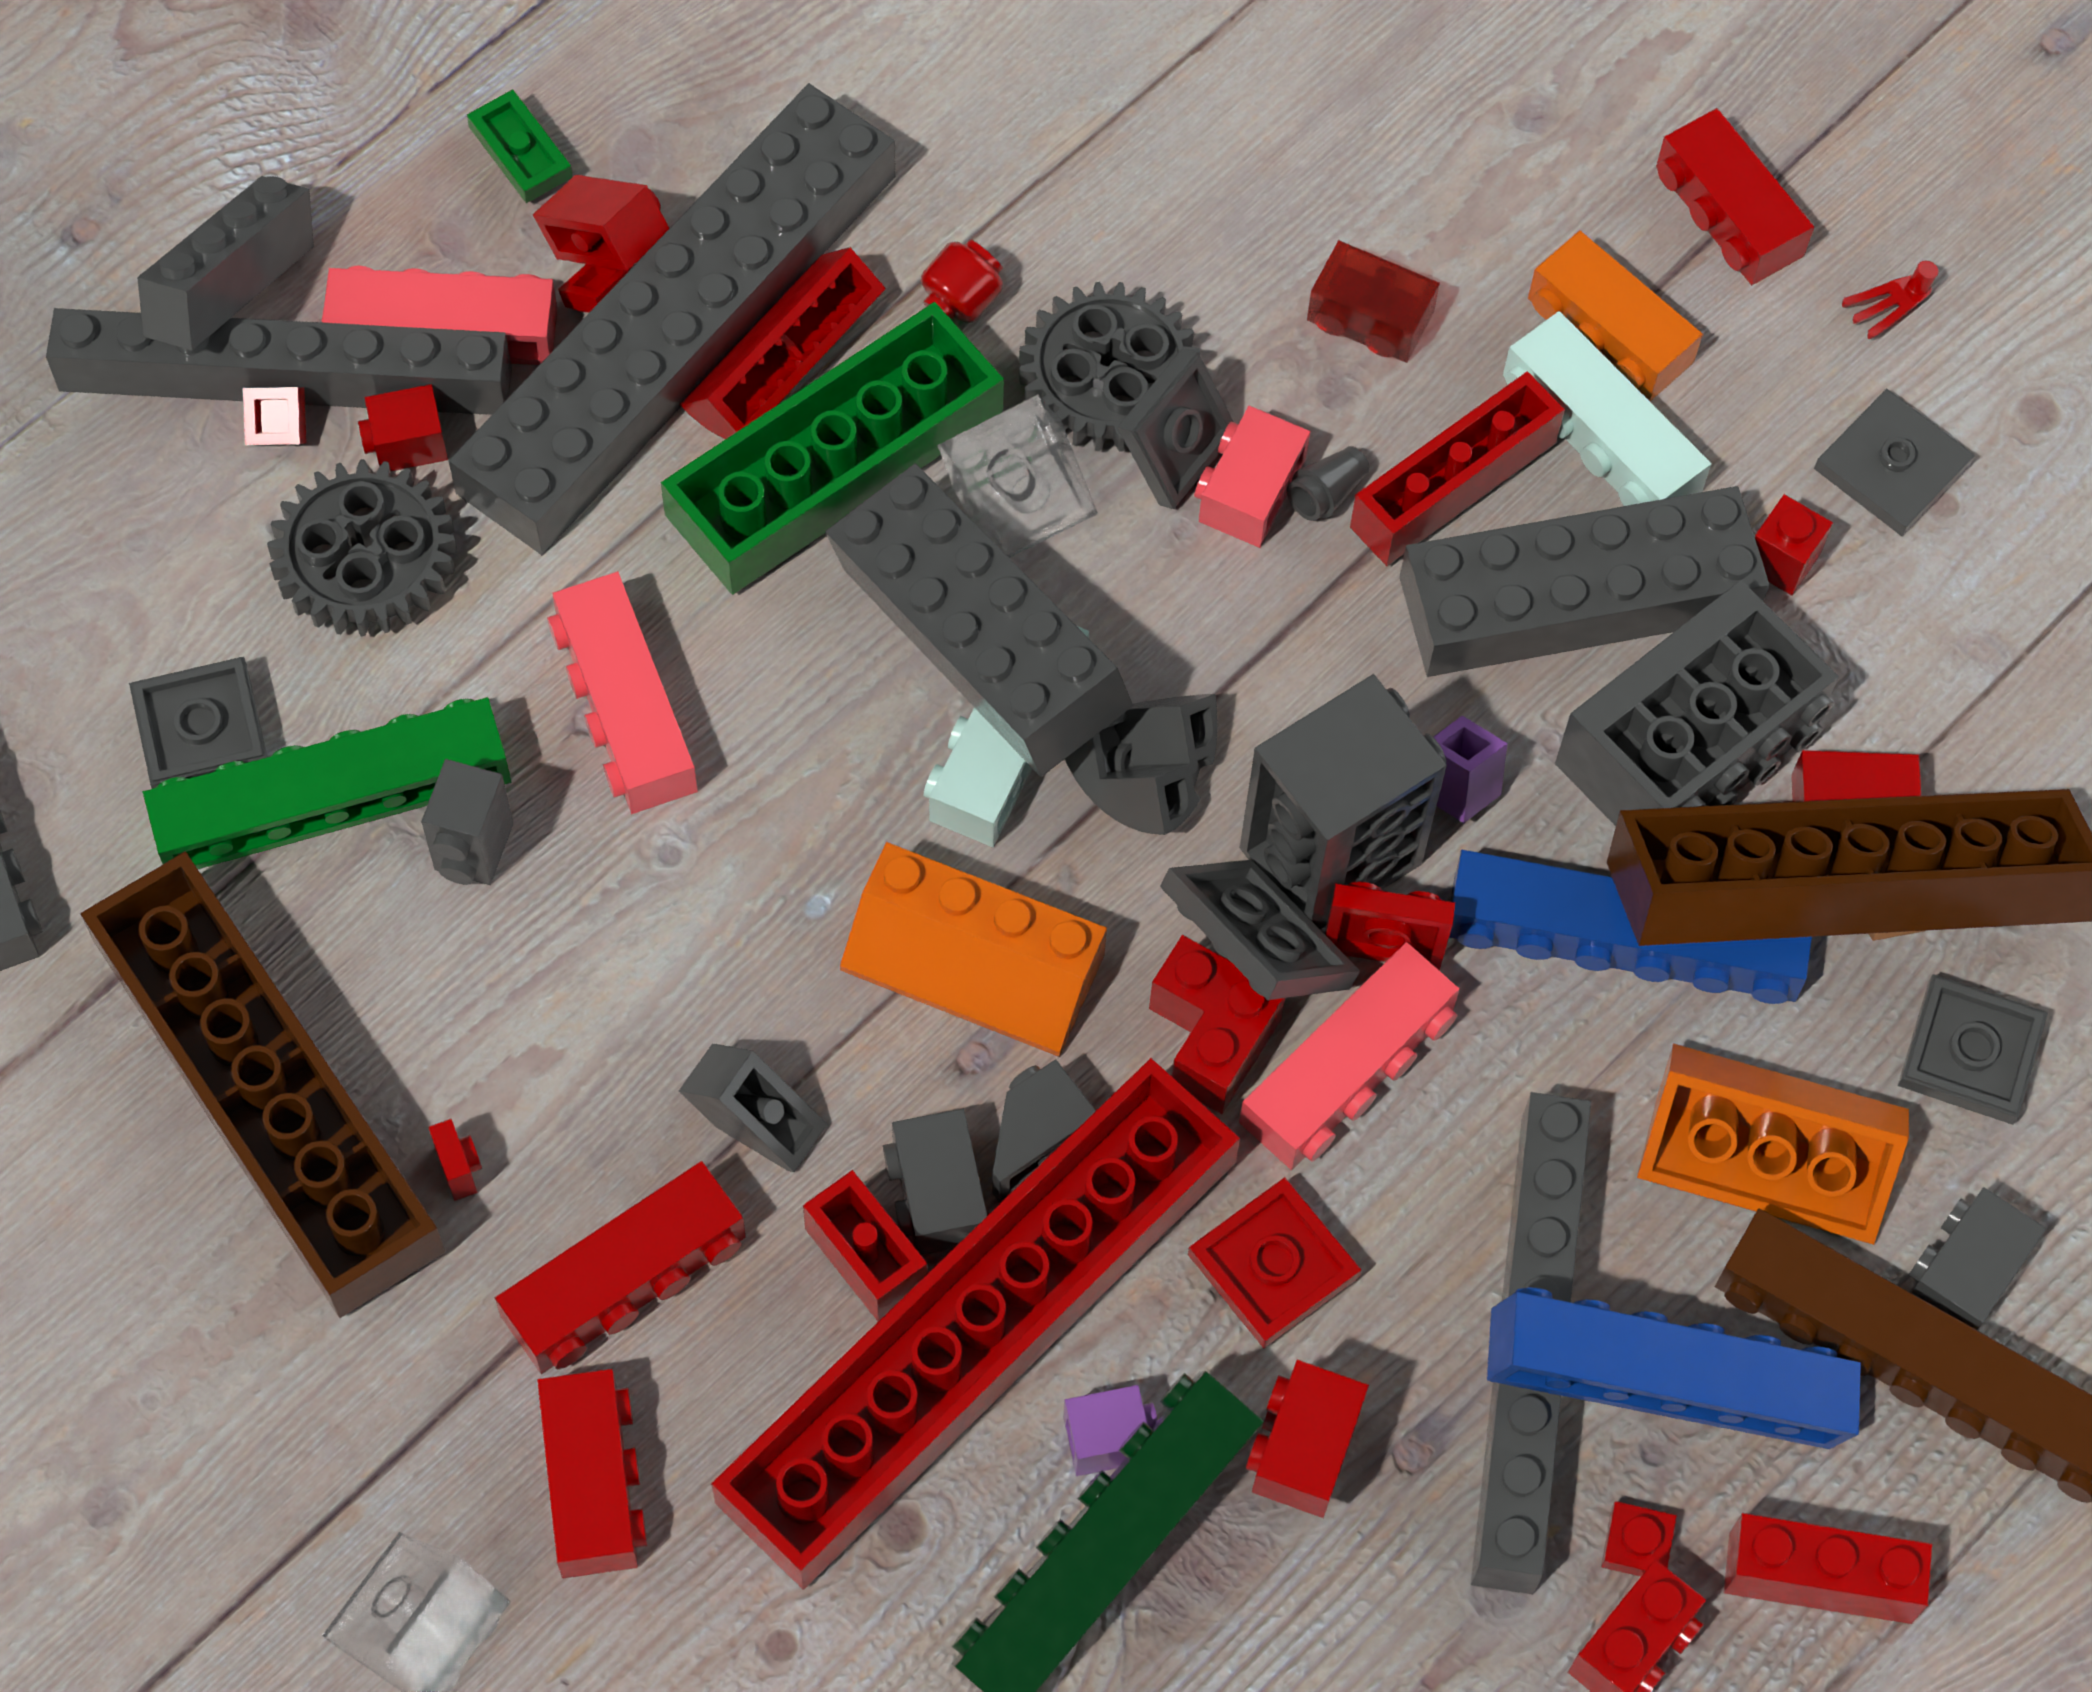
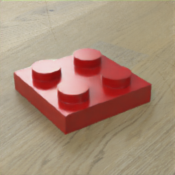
[1325,882,1456,971]
[1188,1177,1362,1348]

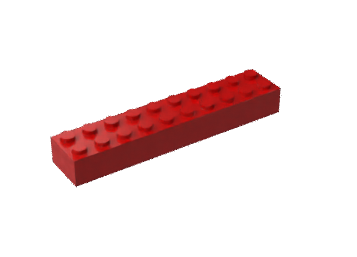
[711,1058,1240,1590]

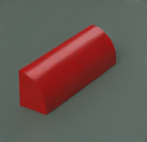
[680,247,886,439]

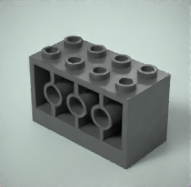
[1555,580,1839,826]
[1239,674,1447,929]

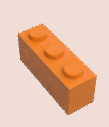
[1528,230,1703,402]

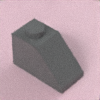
[679,1043,828,1172]
[992,1059,1096,1202]

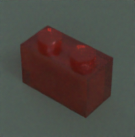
[1307,240,1440,363]

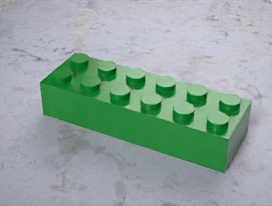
[661,301,1004,595]

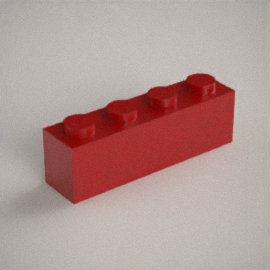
[1350,371,1565,566]
[495,1161,746,1374]

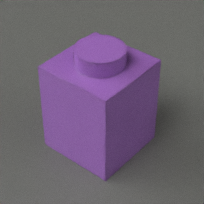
[1434,716,1508,823]
[1063,1385,1158,1476]

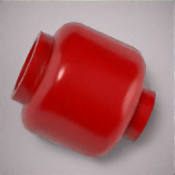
[921,239,1003,323]

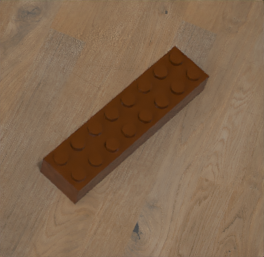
[1606,789,2092,946]
[80,851,445,1318]

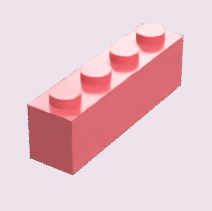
[322,266,558,365]
[547,571,698,814]
[1239,942,1460,1171]

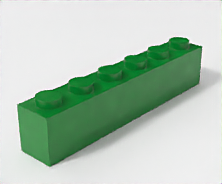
[142,697,512,869]

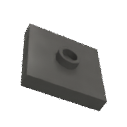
[1117,348,1234,509]
[1814,388,1975,536]
[129,656,268,789]
[1897,974,2048,1125]

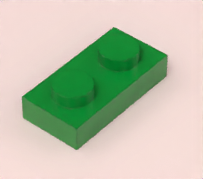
[466,89,573,204]

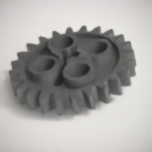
[1019,282,1200,452]
[267,459,457,636]

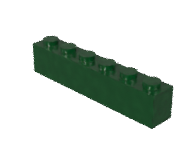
[951,1371,1264,1692]

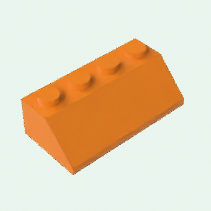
[840,842,1107,1057]
[1637,1043,1909,1245]

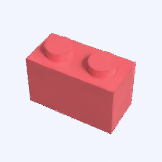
[1194,405,1311,548]

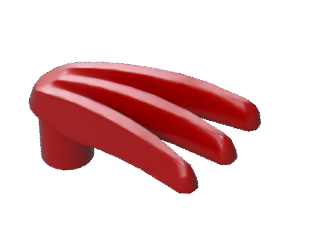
[1842,260,1939,339]

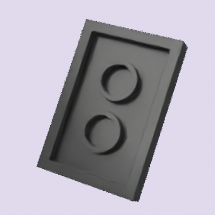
[1160,860,1360,1000]

